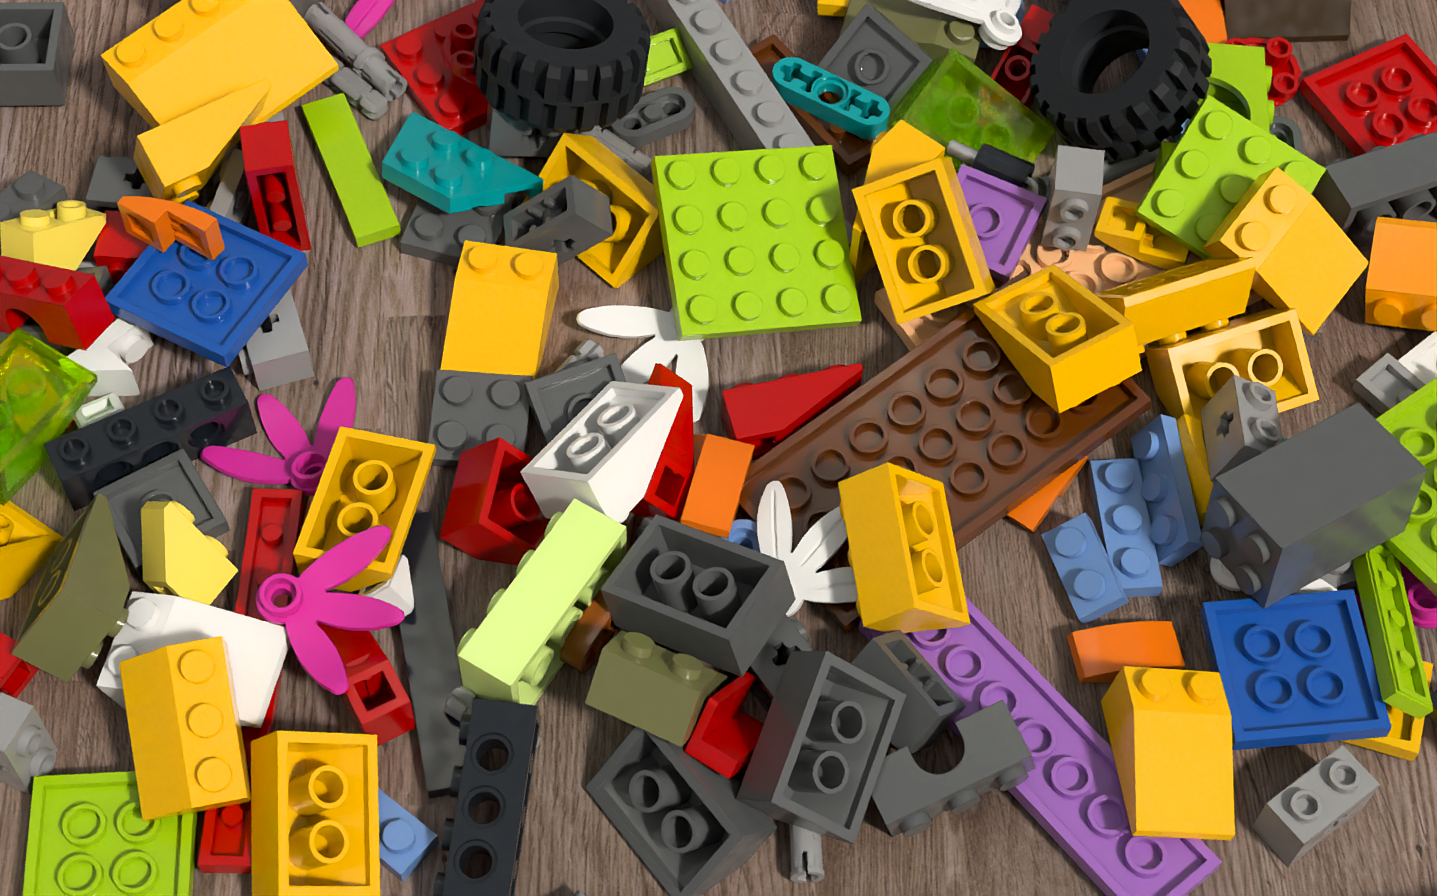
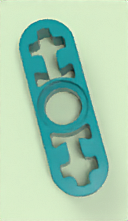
[772,57,890,139]

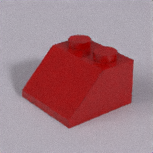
[439,437,551,566]

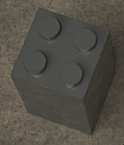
[1200,402,1427,609]

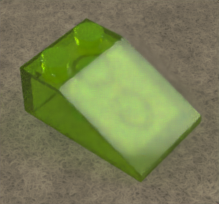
[888,47,1056,173]
[0,327,98,506]

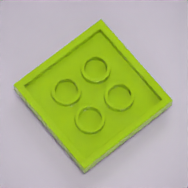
[1133,95,1326,259]
[22,771,197,896]

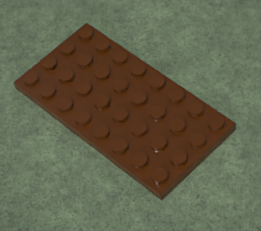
[738,271,1152,634]

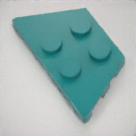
[382,112,543,214]

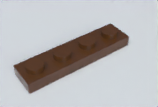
[749,34,875,176]

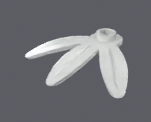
[908,0,1022,50]
[576,305,709,422]
[757,481,858,617]

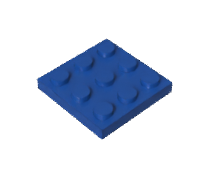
[105,200,308,368]
[1200,589,1392,751]

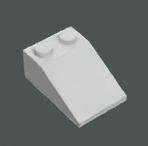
[520,381,684,523]
[96,591,290,728]

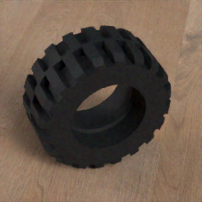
[473,0,651,133]
[1029,0,1212,161]

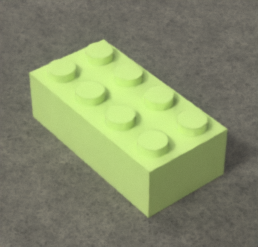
[457,498,627,705]

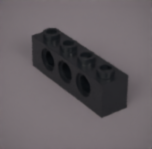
[44,366,257,511]
[433,698,541,896]

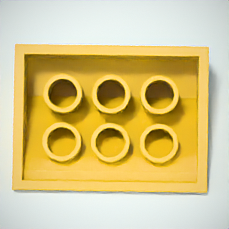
[100,0,339,128]

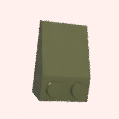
[838,0,981,90]
[11,493,130,683]
[585,630,735,747]

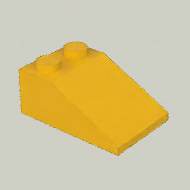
[133,77,272,204]
[849,119,945,284]
[1202,167,1369,336]
[440,240,559,380]
[973,264,1142,414]
[1101,666,1235,841]

